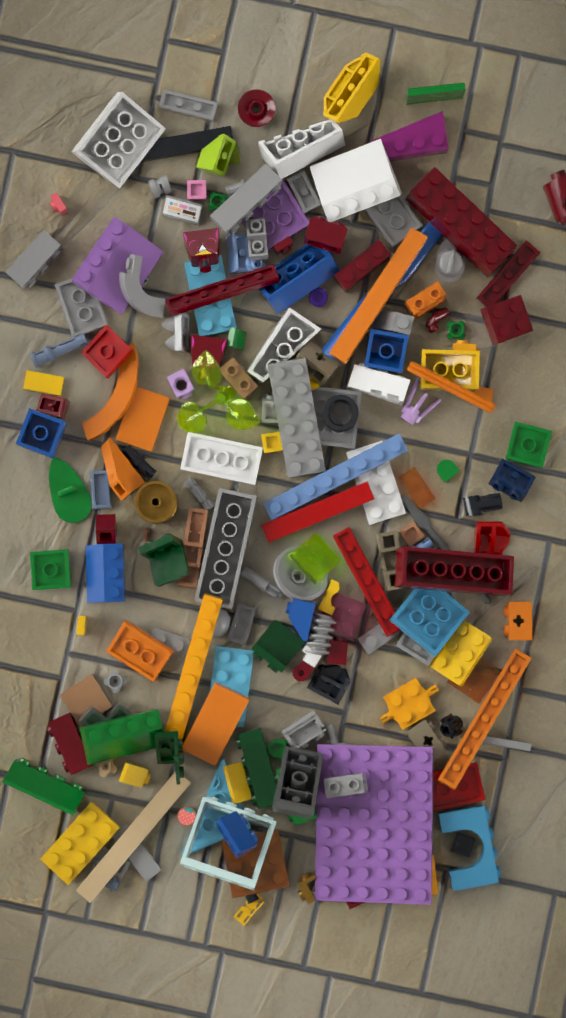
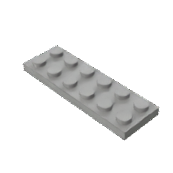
[268,357,326,478]

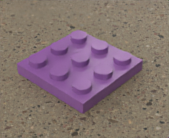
[241,179,309,251]

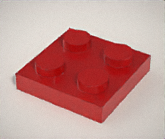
[81,324,134,379]

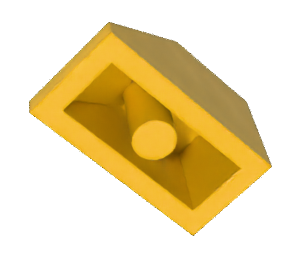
[119,761,151,788]

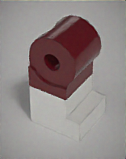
[293,645,322,681]

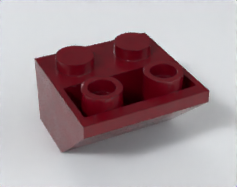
[304,216,348,254]

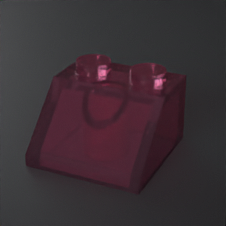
[321,593,367,640]

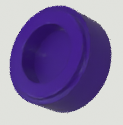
[309,288,328,308]

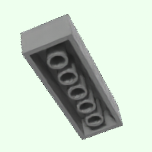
[194,488,257,609]

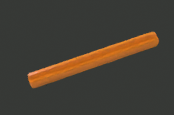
[407,361,496,413]

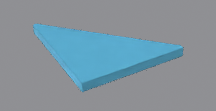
[182,759,252,856]

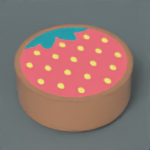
[177,806,197,826]

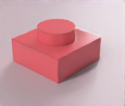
[50,193,68,216]

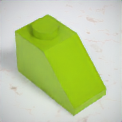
[196,134,236,177]

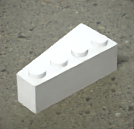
[258,120,345,179]
[246,308,321,383]

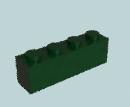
[236,727,277,809]

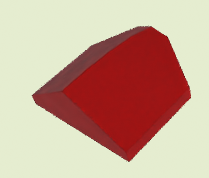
[474,521,510,555]

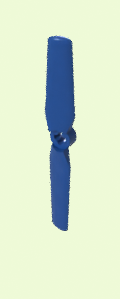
[322,222,442,359]

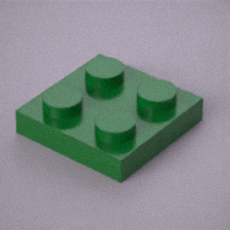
[505,421,552,468]
[30,549,71,590]

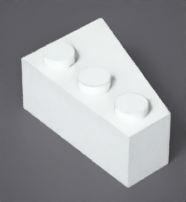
[347,363,410,406]

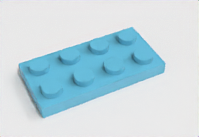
[184,255,236,336]
[210,646,254,727]

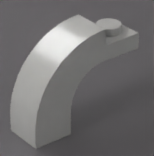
[119,254,166,318]

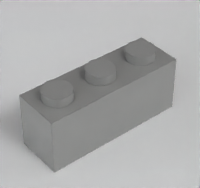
[6,230,63,290]

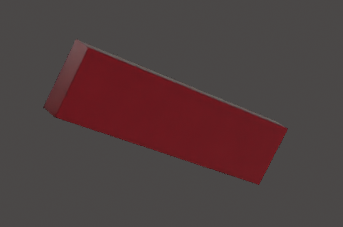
[476,240,541,307]

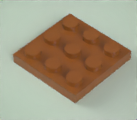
[221,829,290,899]

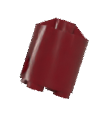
[543,170,566,226]

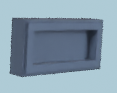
[90,470,112,509]

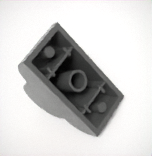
[272,746,323,819]

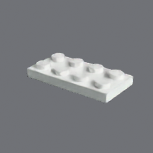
[180,432,263,485]
[346,441,406,525]

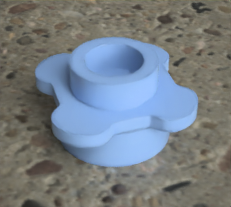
[245,258,266,272]

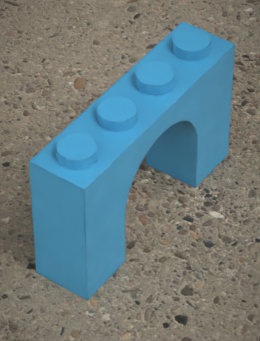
[438,804,501,891]

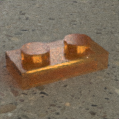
[398,467,436,509]

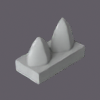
[161,313,190,353]

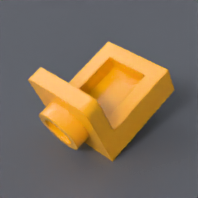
[452,340,480,351]

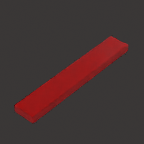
[261,481,375,543]
[333,527,400,637]

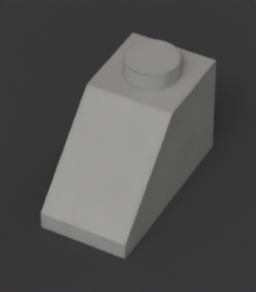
[372,310,414,338]

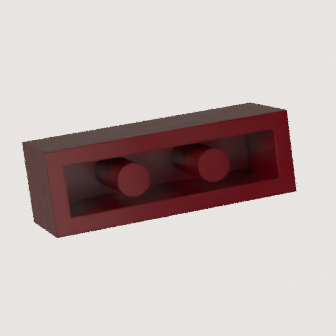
[334,240,391,293]
[47,712,94,775]

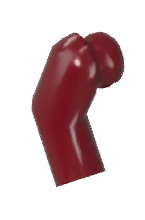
[426,307,450,333]

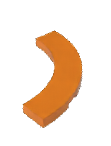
[82,343,139,442]

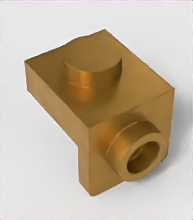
[298,872,317,904]

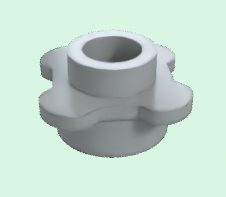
[104,670,127,693]

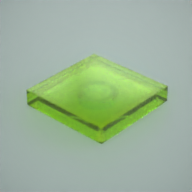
[289,532,342,585]

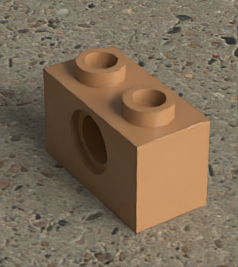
[219,357,258,400]

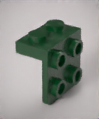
[138,534,189,587]
[251,620,304,673]
[155,731,184,785]

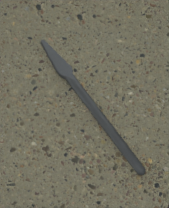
[401,495,491,604]

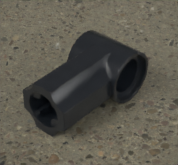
[463,493,503,517]

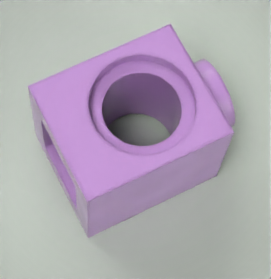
[167,369,195,400]

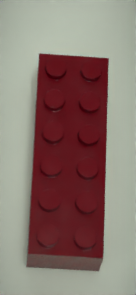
[405,167,518,278]
[395,546,514,597]

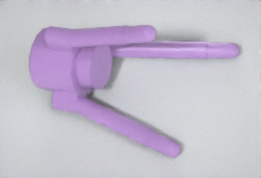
[401,377,441,425]

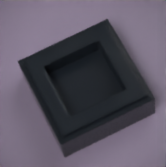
[450,833,475,857]

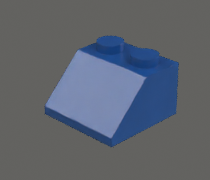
[364,329,409,373]
[286,599,315,642]
[216,811,258,859]

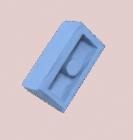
[226,234,249,274]

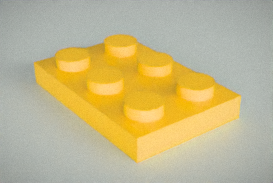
[429,620,493,687]

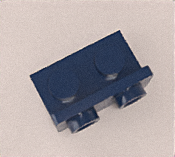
[488,458,536,502]

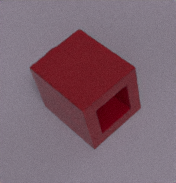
[95,514,117,544]
[326,637,348,665]

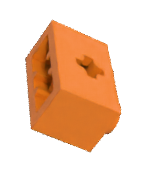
[504,602,532,640]

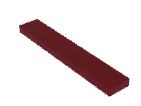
[165,264,280,317]

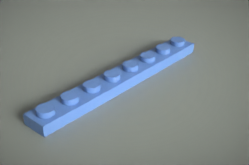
[263,433,408,521]

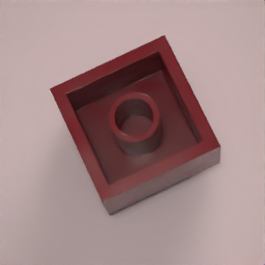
[480,295,533,345]

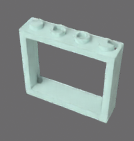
[180,796,277,891]

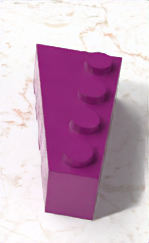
[370,111,449,162]

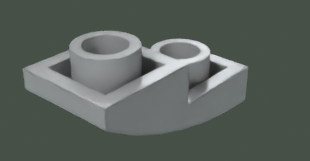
[246,218,268,261]

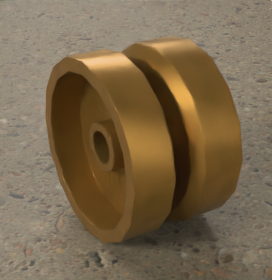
[134,481,178,524]

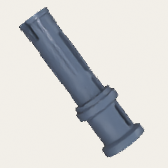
[30,333,88,369]

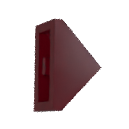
[36,393,70,420]

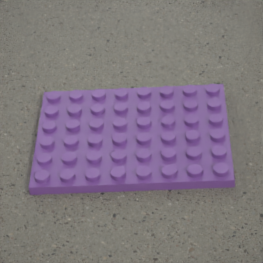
[315,744,434,905]

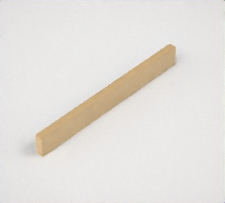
[76,772,191,903]

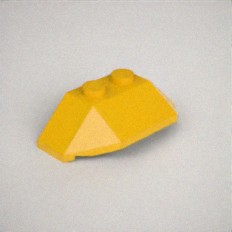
[323,52,381,123]

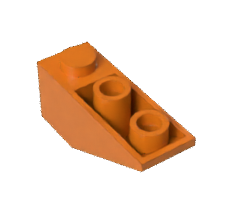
[101,438,145,501]

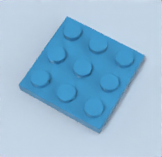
[389,589,470,657]

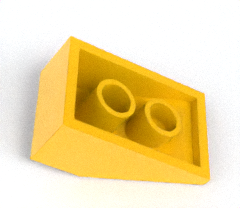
[420,349,480,391]

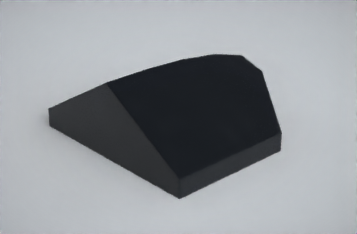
[307,665,351,705]

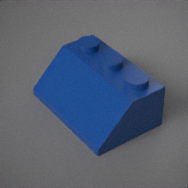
[85,544,126,603]

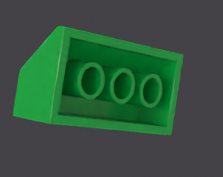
[79,709,162,765]
[2,758,86,815]

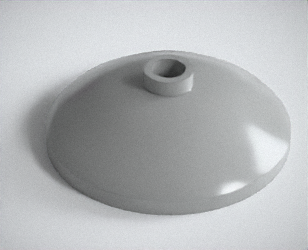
[273,546,328,602]

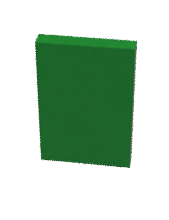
[406,82,466,105]

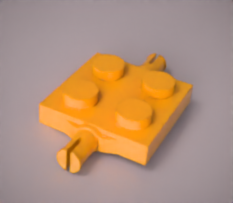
[379,678,439,731]

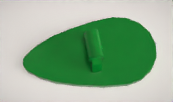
[49,458,92,523]

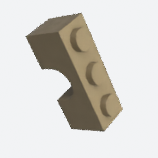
[376,531,403,591]

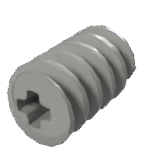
[305,613,336,656]

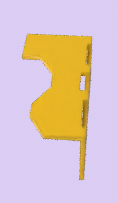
[318,579,340,615]
[233,894,265,926]

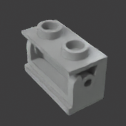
[281,710,326,749]
[324,772,368,798]

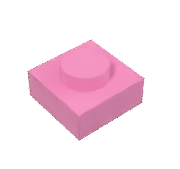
[187,180,207,201]

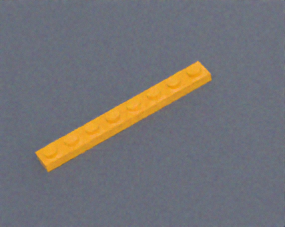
[165,593,223,740]

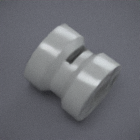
[148,174,172,199]

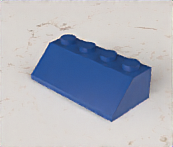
[259,244,340,314]

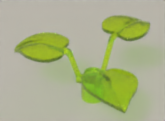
[177,350,261,433]

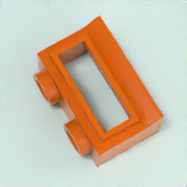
[404,281,447,321]

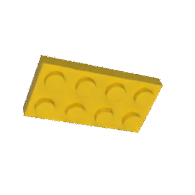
[40,801,121,885]

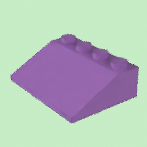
[72,217,164,315]

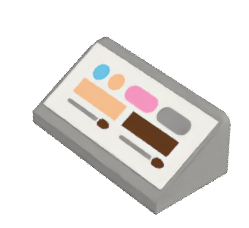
[162,195,203,225]

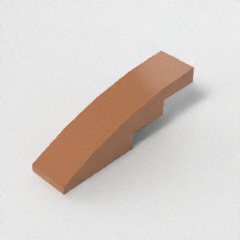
[178,508,208,589]

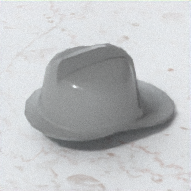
[435,239,467,282]

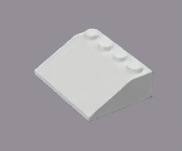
[71,92,166,189]
[310,139,402,222]

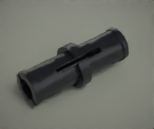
[122,445,157,480]

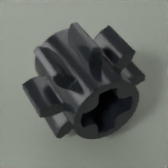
[440,713,463,739]

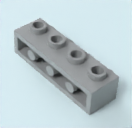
[210,164,282,235]

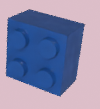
[16,408,67,459]

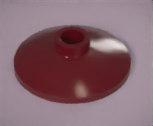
[238,89,275,127]

